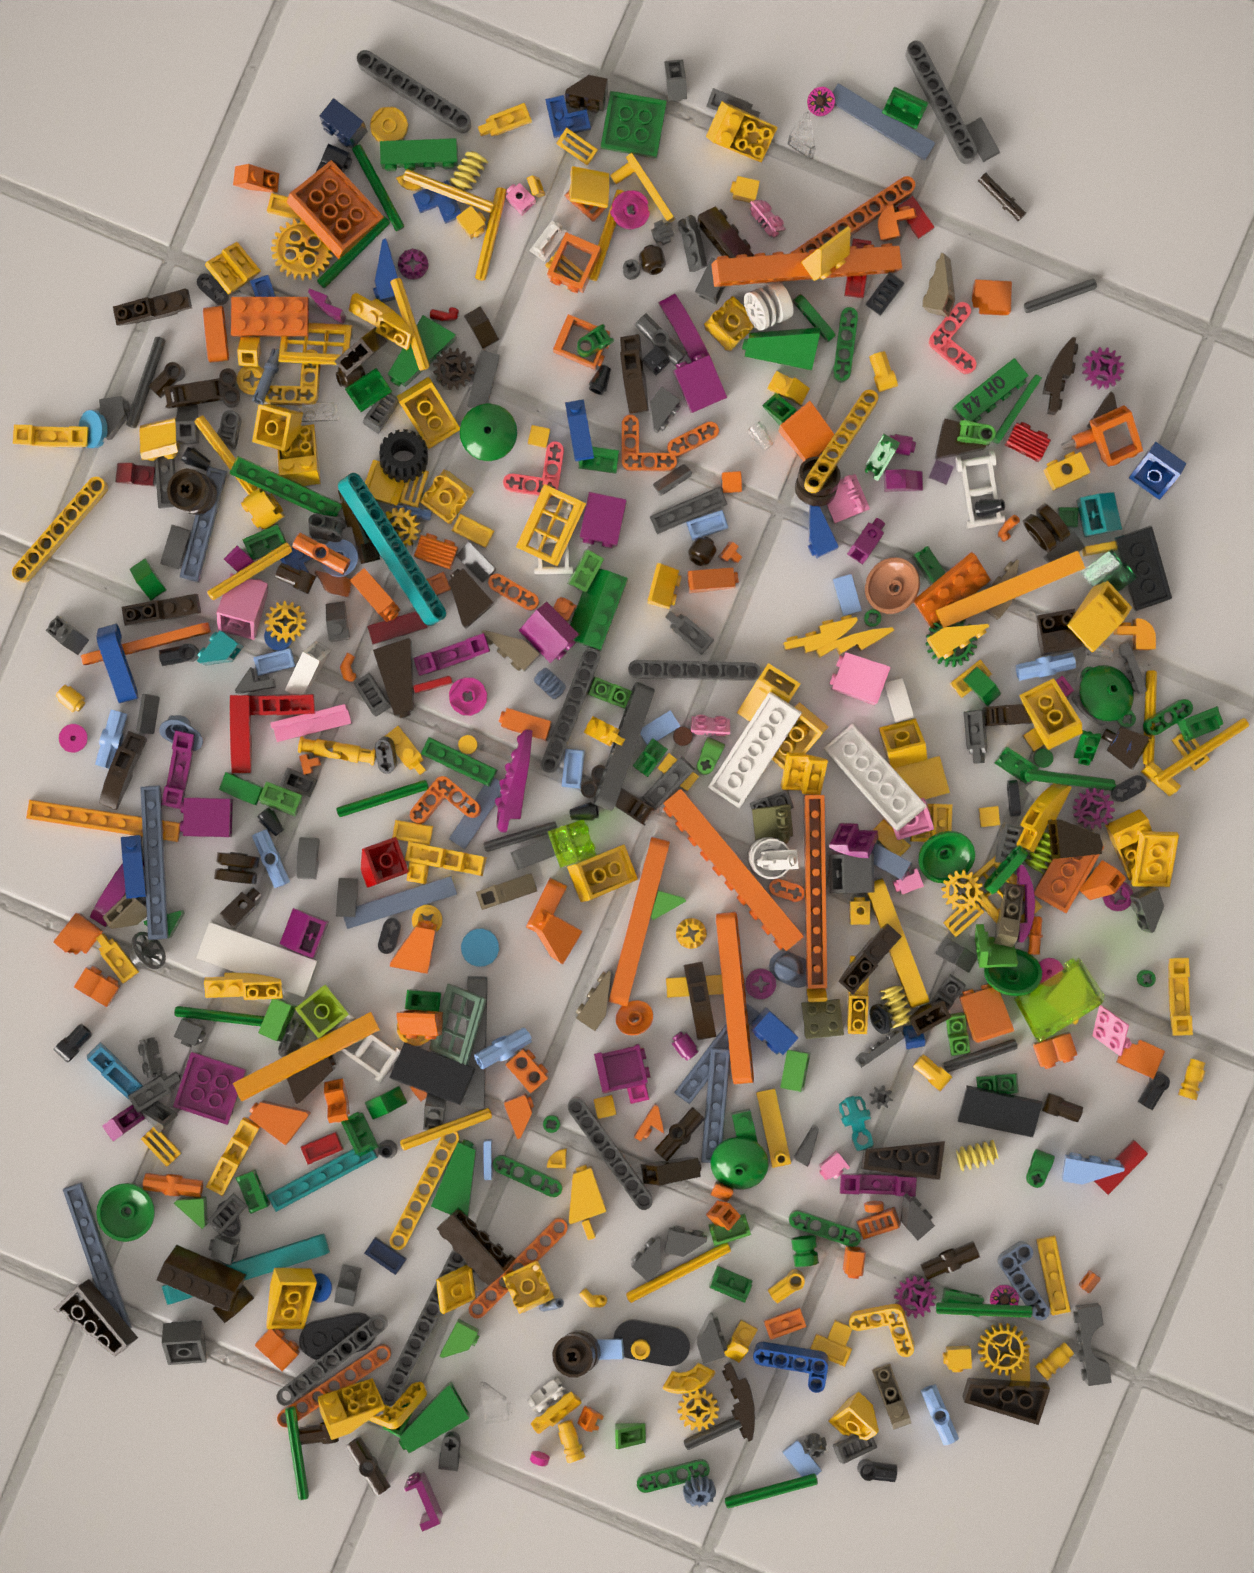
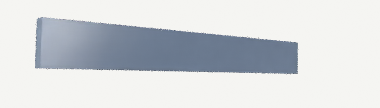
[140,785,169,940]
[63,1182,132,1328]

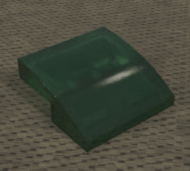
[1081,549,1137,592]

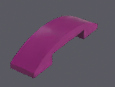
[658,294,709,362]
[413,633,490,676]
[161,730,195,809]
[90,860,144,927]
[1017,865,1035,942]
[840,1174,917,1197]

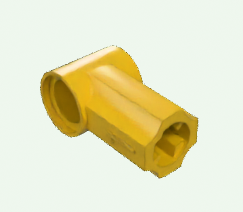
[869,351,898,392]
[913,1054,953,1092]
[768,1269,805,1304]

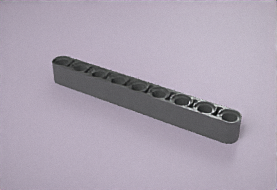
[381,1250,465,1406]

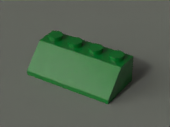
[570,568,628,651]

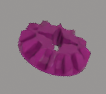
[398,248,428,279]
[1102,882,1133,911]
[745,969,776,999]

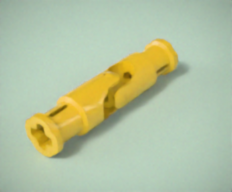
[298,736,376,765]

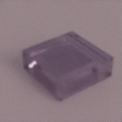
[928,459,954,485]

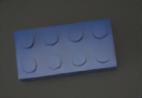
[751,1007,798,1055]

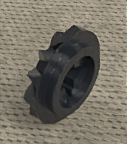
[870,1004,893,1034]

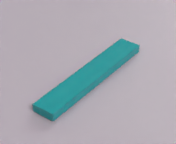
[267,1149,378,1212]

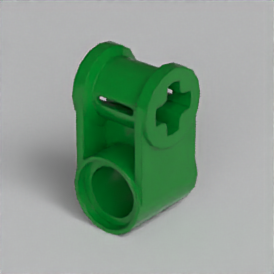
[577,324,614,357]
[1026,1149,1055,1188]

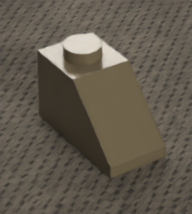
[103,895,147,929]

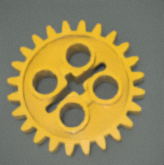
[271,219,333,281]

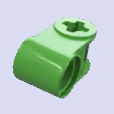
[957,420,996,445]
[696,737,725,775]

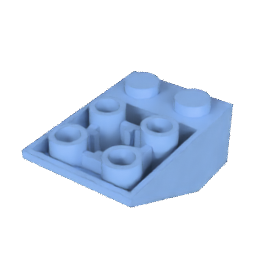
[1062,1152,1125,1185]

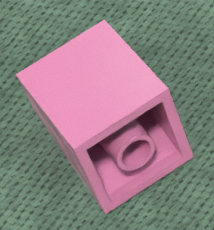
[217,574,268,640]
[829,652,891,705]

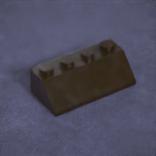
[697,206,754,258]
[156,1245,247,1311]

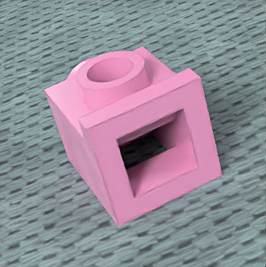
[506,183,536,216]
[893,868,924,895]
[819,1150,850,1180]

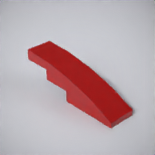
[250,694,315,715]
[230,695,252,773]

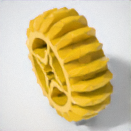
[977,1323,1030,1376]

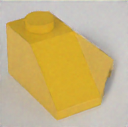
[828,1391,879,1440]

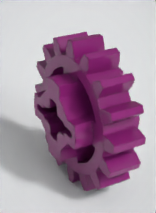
[1082,347,1124,390]
[1072,788,1115,830]
[894,1275,936,1318]

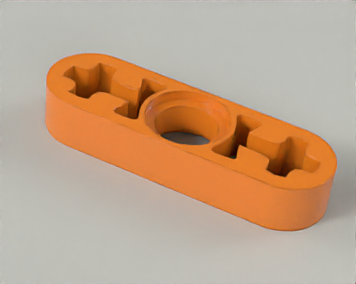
[667,422,719,457]
[488,574,539,611]

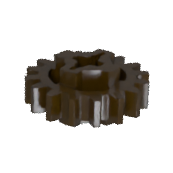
[433,348,475,390]

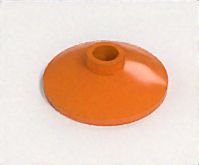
[616,1000,653,1035]

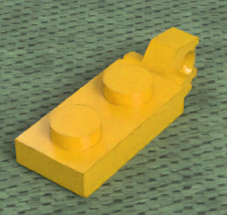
[478,103,532,136]
[583,716,625,747]
[385,726,427,775]
[96,933,139,984]
[530,1391,582,1434]

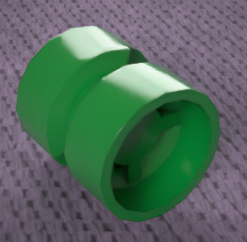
[791,1235,819,1267]

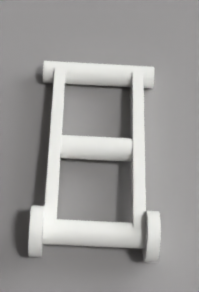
[955,451,1005,529]
[533,502,573,575]
[332,1011,401,1083]

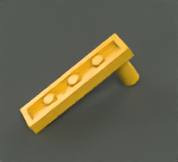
[610,153,676,223]
[756,1088,791,1168]

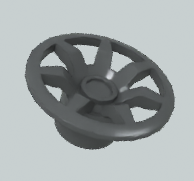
[130,932,166,969]

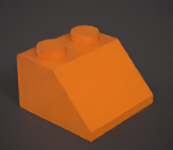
[397,1010,443,1039]

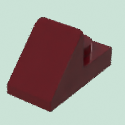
[115,463,155,487]

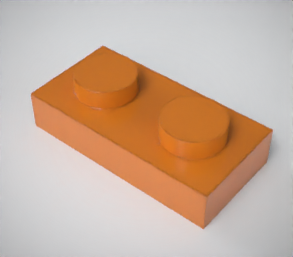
[764,1307,807,1340]

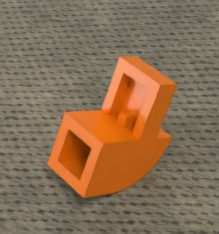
[878,205,917,241]
[324,1078,350,1123]

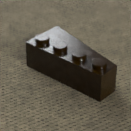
[861,1141,945,1180]
[436,1208,516,1286]
[54,1279,138,1357]
[962,1378,1050,1425]

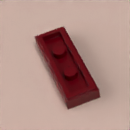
[367,611,428,645]

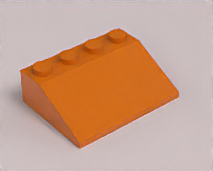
[286,160,384,259]

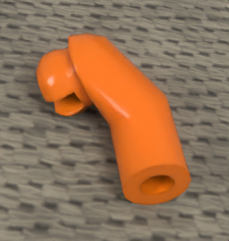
[998,515,1020,542]
[340,653,356,682]

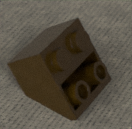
[565,75,608,113]
[1036,608,1082,656]

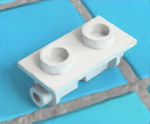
[529,221,567,262]
[757,849,799,871]
[527,1378,568,1413]

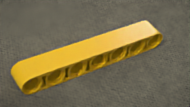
[12,477,108,582]
[867,878,929,1009]

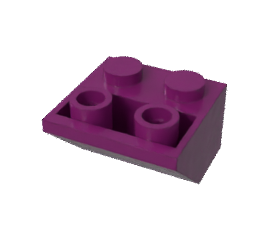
[279,908,329,958]

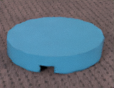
[79,410,108,448]
[461,928,499,967]

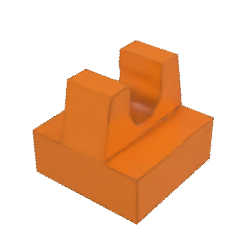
[718,542,742,563]
[299,754,321,775]
[577,1406,604,1432]

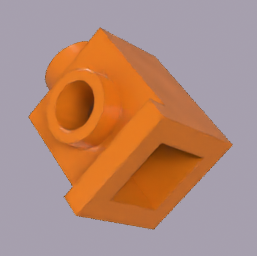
[553,597,577,622]
[706,1200,741,1230]

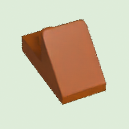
[634,1103,664,1142]

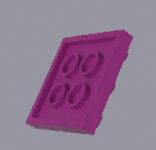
[173,1051,247,1125]

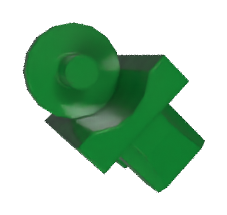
[1074,730,1101,766]
[633,738,668,777]

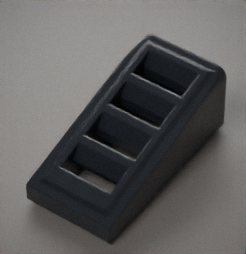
[865,272,905,316]

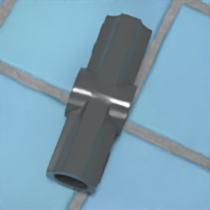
[634,313,687,366]

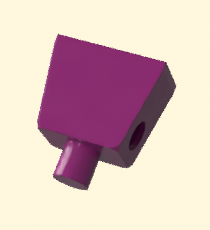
[847,518,885,565]

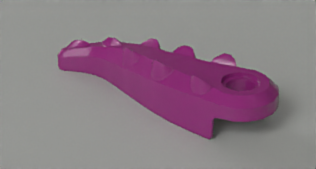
[495,729,532,833]

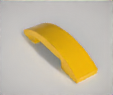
[13,424,89,447]
[1168,958,1193,1036]

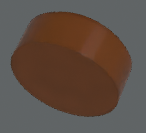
[673,727,692,746]

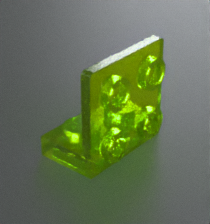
[547,820,596,868]

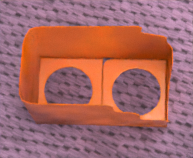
[972,279,1012,315]
[53,913,103,955]
[1116,1040,1165,1079]

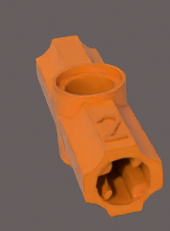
[292,533,351,574]
[143,1173,203,1197]

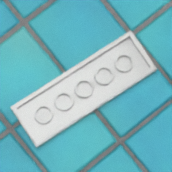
[708,691,802,808]
[824,724,927,832]
[196,922,318,997]

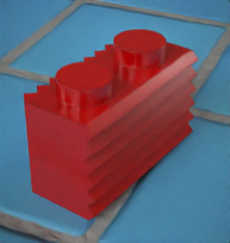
[1005,422,1051,462]

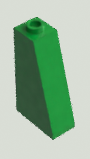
[388,315,457,387]
[742,328,821,370]
[431,1139,477,1217]
[399,1382,470,1453]

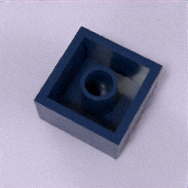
[319,98,368,148]

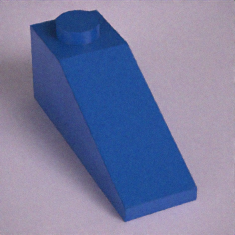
[373,238,398,303]
[565,399,594,461]
[808,505,839,559]
[121,835,146,899]

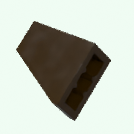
[335,327,388,376]
[934,419,991,459]
[449,568,494,629]
[1048,819,1103,859]
[287,1055,337,1104]
[641,1157,701,1186]

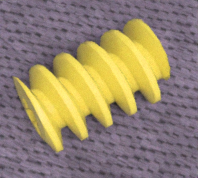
[449,151,489,192]
[879,985,911,1028]
[956,1140,998,1171]

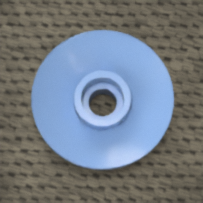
[320,539,358,577]

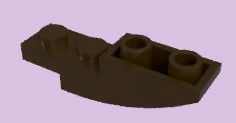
[113,288,192,326]
[620,334,649,414]
[1042,337,1078,415]
[338,490,380,564]
[121,594,201,626]
[99,731,147,810]
[838,923,902,995]
[684,961,716,1040]
[722,1363,755,1441]

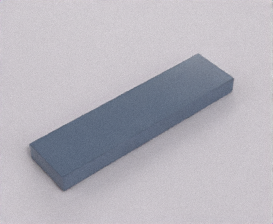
[449,777,501,849]

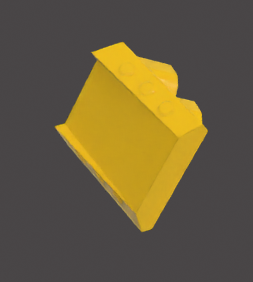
[704,296,754,351]
[139,417,180,461]
[365,460,405,506]
[420,469,474,524]
[503,1261,555,1314]

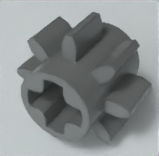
[651,220,674,245]
[869,1085,893,1109]
[802,1433,827,1458]

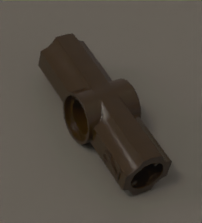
[654,1107,706,1161]
[920,1241,980,1280]
[346,1436,391,1496]

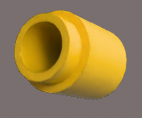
[56,685,85,712]

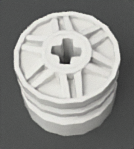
[744,282,793,330]
[748,837,789,879]

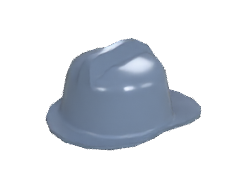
[159,715,203,751]
[769,951,806,988]

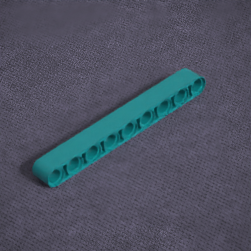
[338,472,446,626]
[161,1234,330,1305]

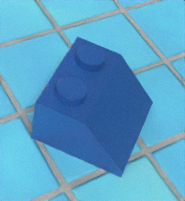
[1129,441,1187,500]

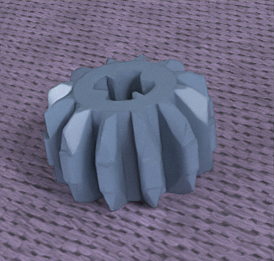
[534,668,566,699]
[683,1474,716,1508]

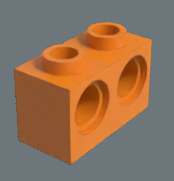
[505,1048,549,1093]

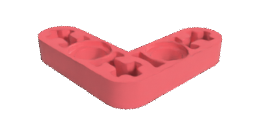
[929,302,976,374]
[503,441,564,497]

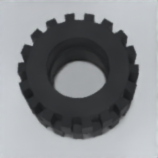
[379,429,428,483]

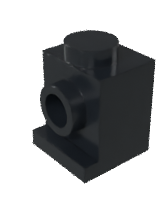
[643,345,670,376]

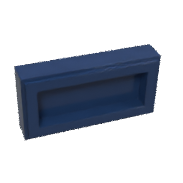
[364,1237,407,1275]

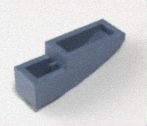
[871,844,912,881]

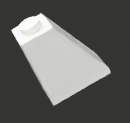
[285,641,331,694]

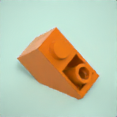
[233,164,280,193]
[1079,860,1126,900]

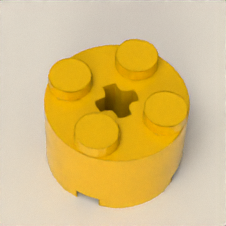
[241,488,285,529]

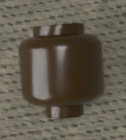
[639,245,666,275]
[335,365,365,388]
[688,537,716,566]

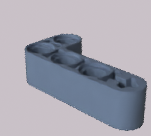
[998,1241,1049,1321]

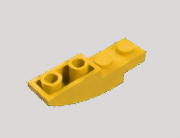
[348,293,413,350]
[783,615,858,654]
[1016,783,1072,852]
[847,955,869,1034]
[204,973,283,1000]

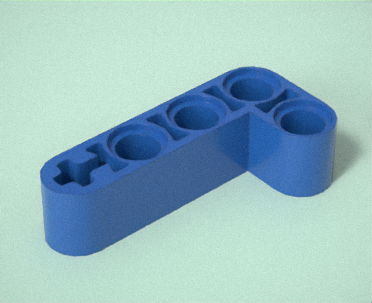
[96,623,139,703]
[753,1342,829,1393]

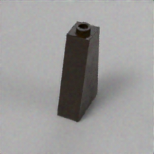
[373,638,414,718]

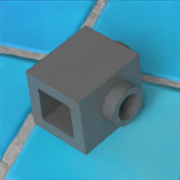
[174,1018,206,1047]

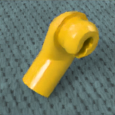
[579,1288,607,1308]

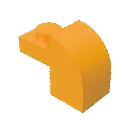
[1114,618,1156,650]

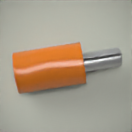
[1061,428,1096,450]

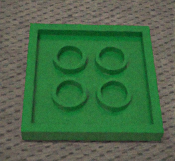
[601,91,667,159]

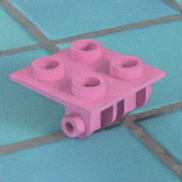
[750,200,785,238]
[827,474,870,524]
[691,715,730,737]
[1092,1005,1132,1056]

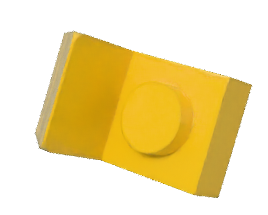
[767,371,810,406]
[725,1320,758,1363]

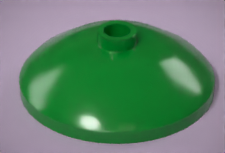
[460,403,517,461]
[1079,665,1134,722]
[918,831,975,883]
[984,949,1042,996]
[711,1137,769,1190]
[96,1183,155,1242]

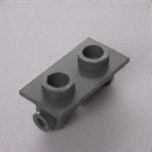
[278,1019,308,1057]
[138,1037,163,1078]

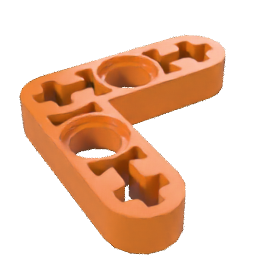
[622,415,677,471]
[410,776,481,824]

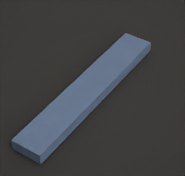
[832,83,935,161]
[179,466,228,582]
[344,876,457,929]
[674,1004,759,1104]
[701,1047,730,1163]

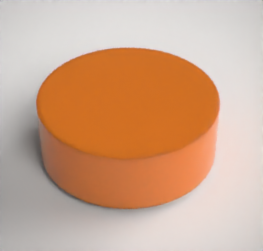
[864,1201,884,1213]

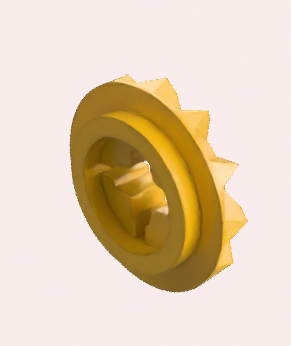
[237,366,264,395]
[412,905,442,932]
[676,918,707,949]

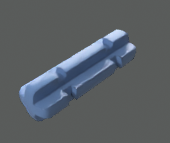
[394,505,432,521]

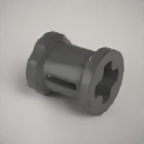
[623,259,640,280]

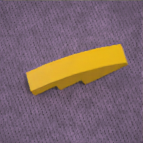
[816,627,894,658]
[405,842,487,876]
[206,1117,260,1196]

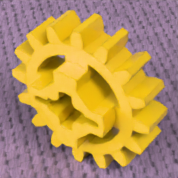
[385,507,421,548]
[264,601,307,643]
[941,869,984,912]
[677,1389,719,1431]

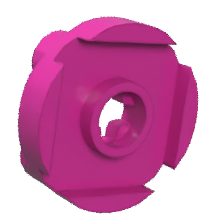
[610,190,650,230]
[449,678,487,716]

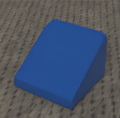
[902,1025,925,1049]

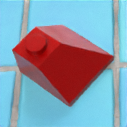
[361,837,409,888]

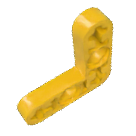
[265,349,321,406]
[849,1304,915,1357]
[369,1382,427,1429]

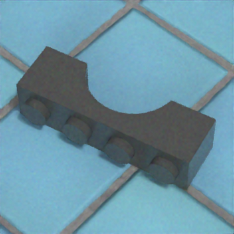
[1073,1303,1112,1386]

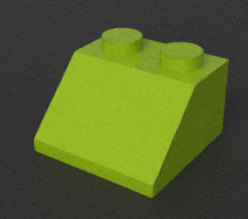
[294,985,349,1039]

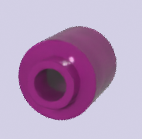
[889,434,916,456]
[671,1031,699,1061]

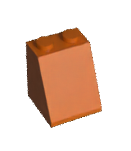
[778,401,838,462]
[959,983,1014,1043]

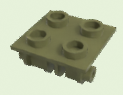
[752,804,793,844]
[801,999,844,1039]

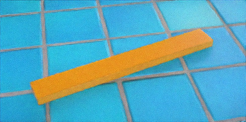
[936,551,1085,628]
[26,800,180,842]
[233,1012,380,1101]

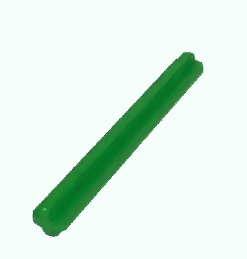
[352,144,404,231]
[317,216,390,288]
[1025,769,1116,790]
[336,780,429,817]
[174,1006,265,1027]
[936,1302,1033,1318]
[285,1406,309,1500]
[725,1474,818,1509]

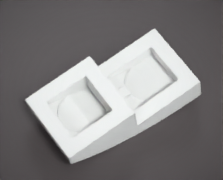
[884,678,914,723]

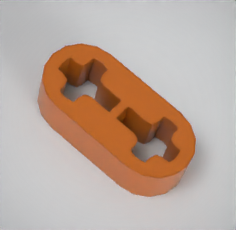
[769,879,805,902]

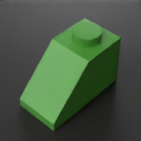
[439,1319,480,1358]

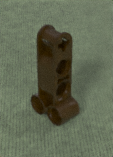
[162,368,240,409]
[983,704,1033,726]
[581,765,655,826]

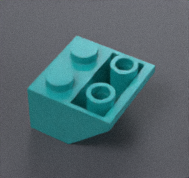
[1076,492,1122,538]
[197,630,244,666]

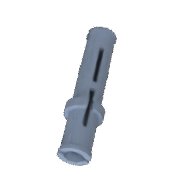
[252,348,280,404]

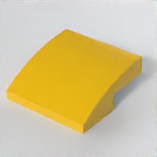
[569,166,609,208]
[205,242,261,295]
[780,752,828,795]
[910,804,952,842]

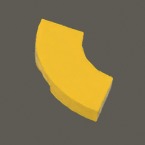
[663,1363,716,1394]

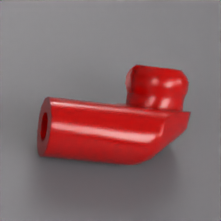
[430,307,459,321]

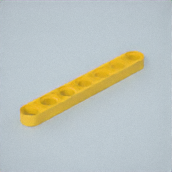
[804,389,878,493]
[390,1131,460,1250]

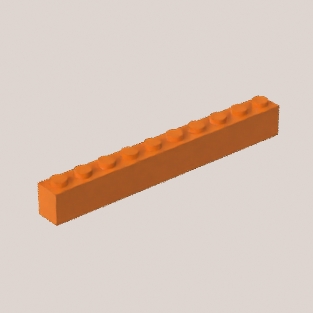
[711,243,902,287]
[663,789,804,951]
[804,795,827,989]

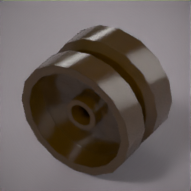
[795,457,841,506]
[167,468,217,515]
[1022,503,1070,553]
[214,852,260,884]
[552,1330,600,1378]

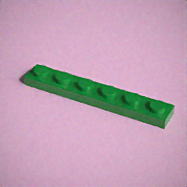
[229,456,342,517]

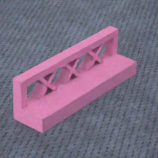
[270,704,352,742]

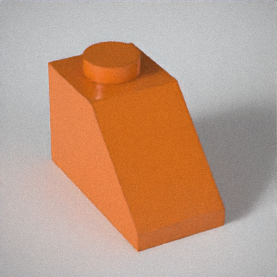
[504,1093,535,1139]

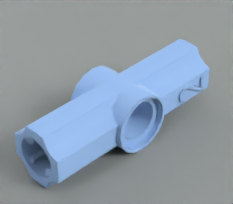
[1015,652,1076,681]
[95,709,128,769]
[252,829,290,888]
[474,1027,532,1069]
[920,1384,959,1445]

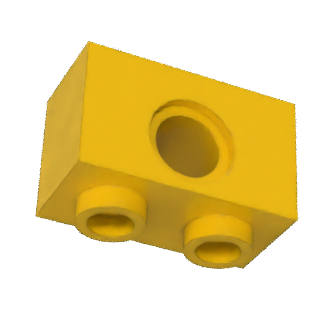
[1043,451,1091,491]

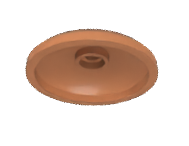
[865,557,920,614]

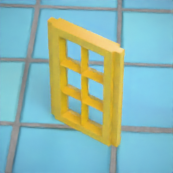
[279,323,352,365]
[516,484,586,566]
[965,856,1042,924]

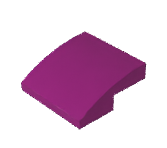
[308,288,346,324]
[829,823,879,858]

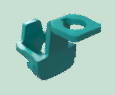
[839,1096,874,1151]

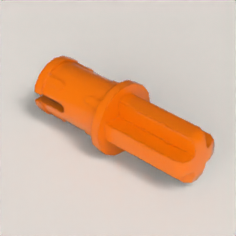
[1028,916,1043,955]

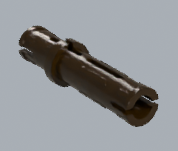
[978,172,1026,221]

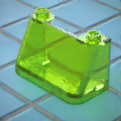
[1014,958,1105,1042]

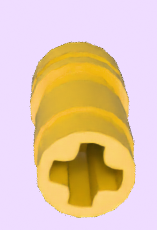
[1178,1058,1205,1101]
[1034,1342,1074,1381]
[558,1420,586,1463]

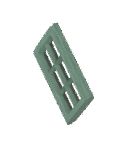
[429,984,487,1065]

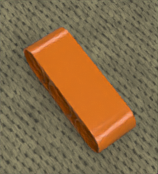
[203,306,229,363]
[526,878,567,932]

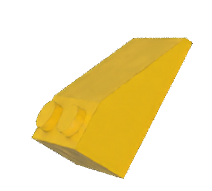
[801,226,851,281]
[396,376,460,449]
[1019,678,1083,750]
[772,702,829,770]
[567,844,638,902]
[266,1268,317,1329]

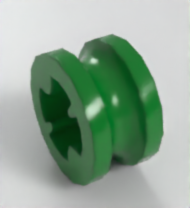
[864,609,881,627]
[1137,970,1156,987]
[543,1115,560,1133]

